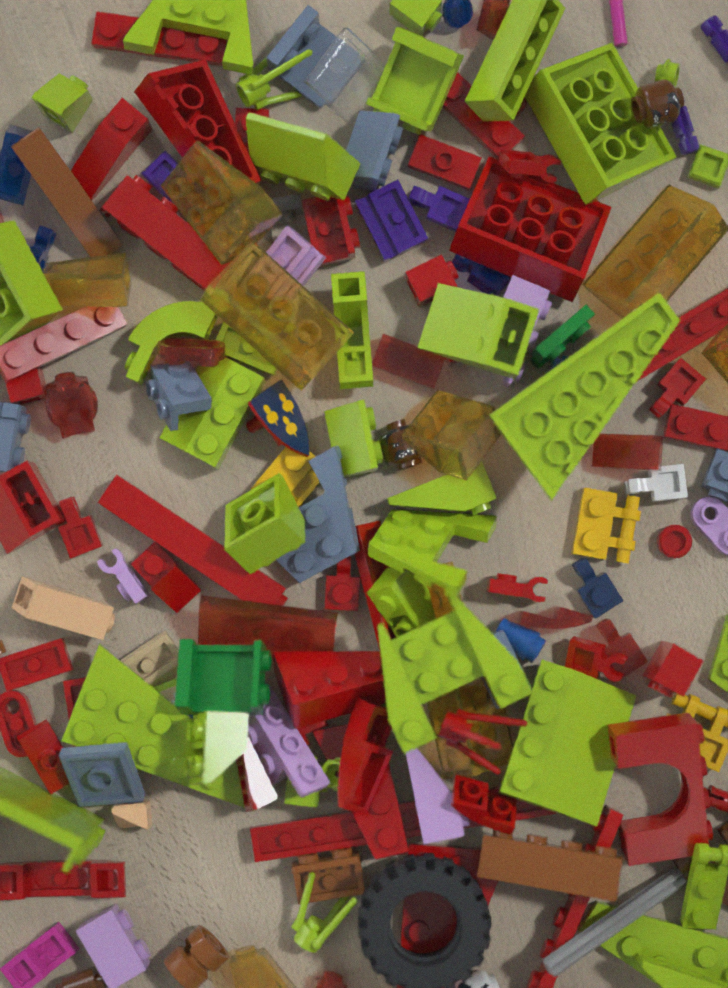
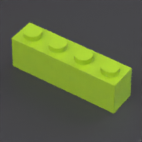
[464,0,566,121]

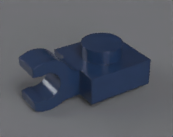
[571,557,624,619]

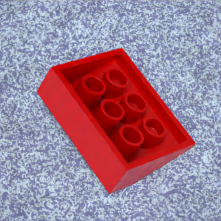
[449,156,612,303]

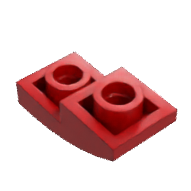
[451,775,517,835]

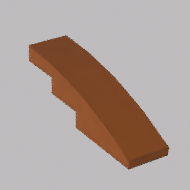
[11,127,123,264]

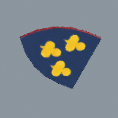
[246,379,309,457]

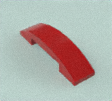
[0,859,126,900]

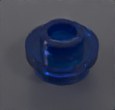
[442,0,473,28]

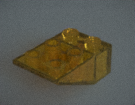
[161,141,283,265]

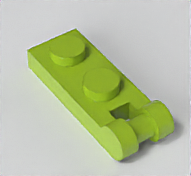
[680,843,728,930]

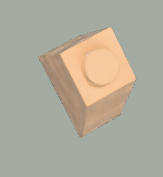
[12,576,115,640]

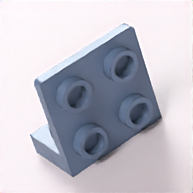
[266,5,360,108]

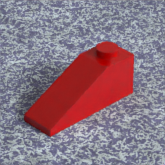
[70,98,153,201]

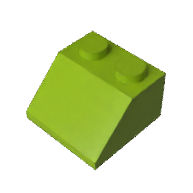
[225,473,305,574]

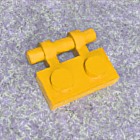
[571,487,641,564]
[666,694,728,772]

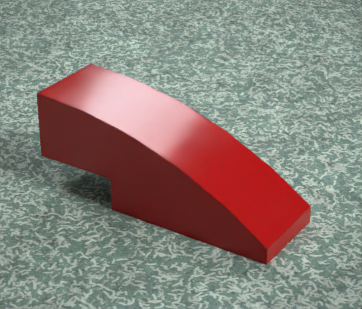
[338,697,393,815]

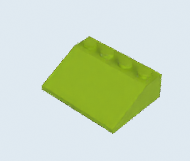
[525,42,677,205]
[498,659,637,827]

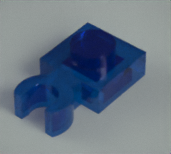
[30,225,57,272]
[452,254,511,296]

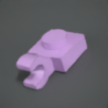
[97,548,151,604]

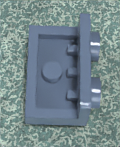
[146,360,212,431]

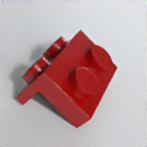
[301,195,360,267]

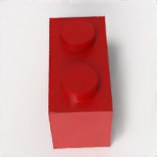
[642,641,704,698]

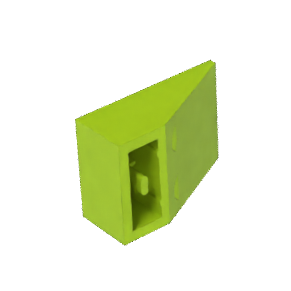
[417,283,539,380]

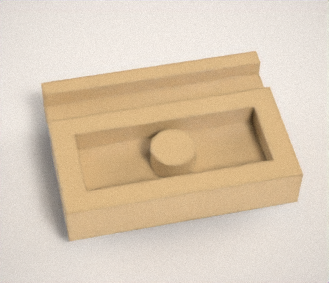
[120,630,179,686]

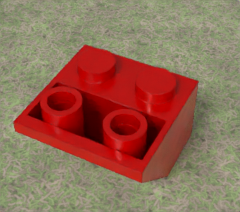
[0,460,67,554]

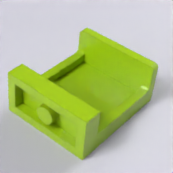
[366,27,464,135]

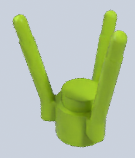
[235,49,312,110]
[291,872,358,953]

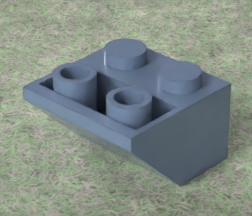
[346,111,403,193]

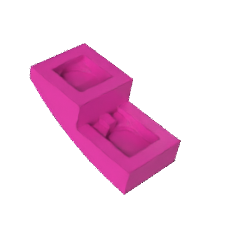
[0,922,80,988]

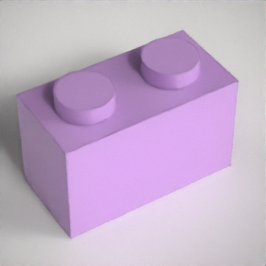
[76,903,151,988]

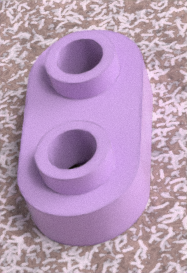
[690,497,728,555]

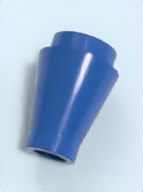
[496,618,547,663]

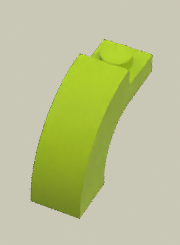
[331,271,374,389]
[124,301,221,386]

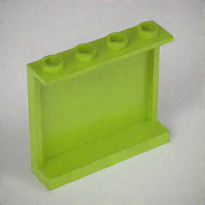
[0,766,106,872]

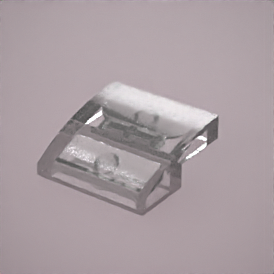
[304,27,385,125]

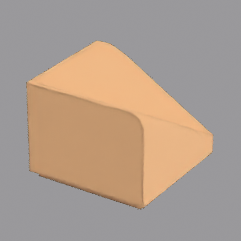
[112,799,152,830]

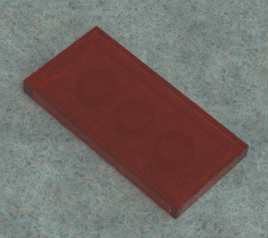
[198,595,338,660]

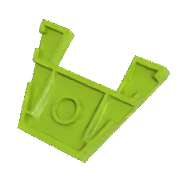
[123,0,253,75]
[368,509,497,599]

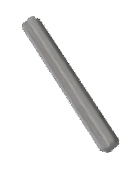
[543,868,687,977]

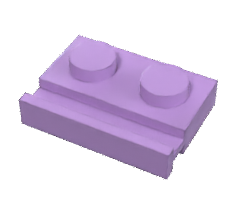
[246,226,327,310]

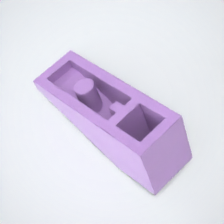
[406,748,469,844]

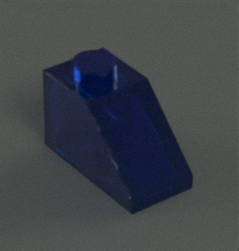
[0,124,32,206]

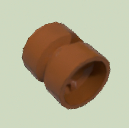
[164,925,230,988]

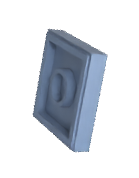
[59,742,145,807]

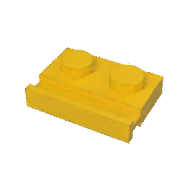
[250,447,320,507]

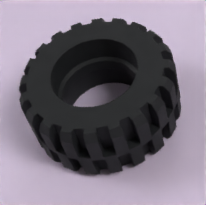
[358,853,492,988]

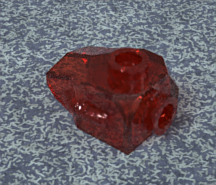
[45,372,99,439]

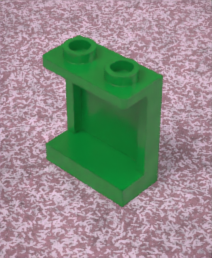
[175,639,272,715]

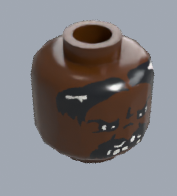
[631,79,684,129]
[378,419,427,471]

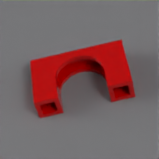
[608,712,713,866]

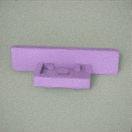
[247,678,329,797]

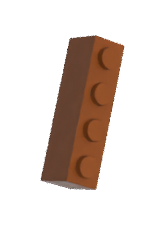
[477,830,624,902]

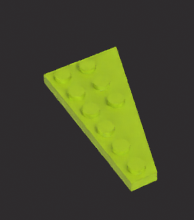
[489,292,680,501]
[61,643,245,808]

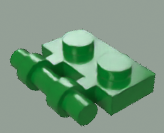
[530,304,595,369]

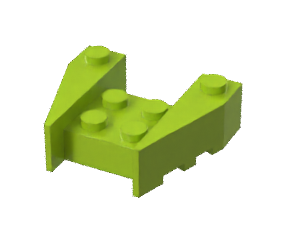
[377,595,533,754]

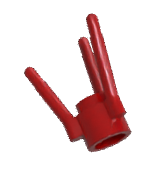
[438,708,527,775]

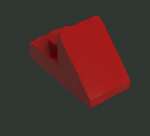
[131,542,202,613]

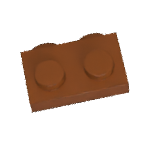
[291,847,365,905]

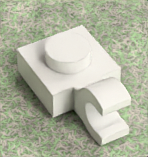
[624,464,688,502]

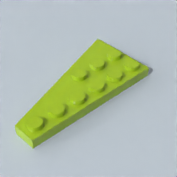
[577,900,728,988]

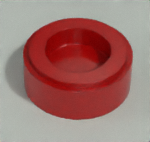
[657,525,692,558]

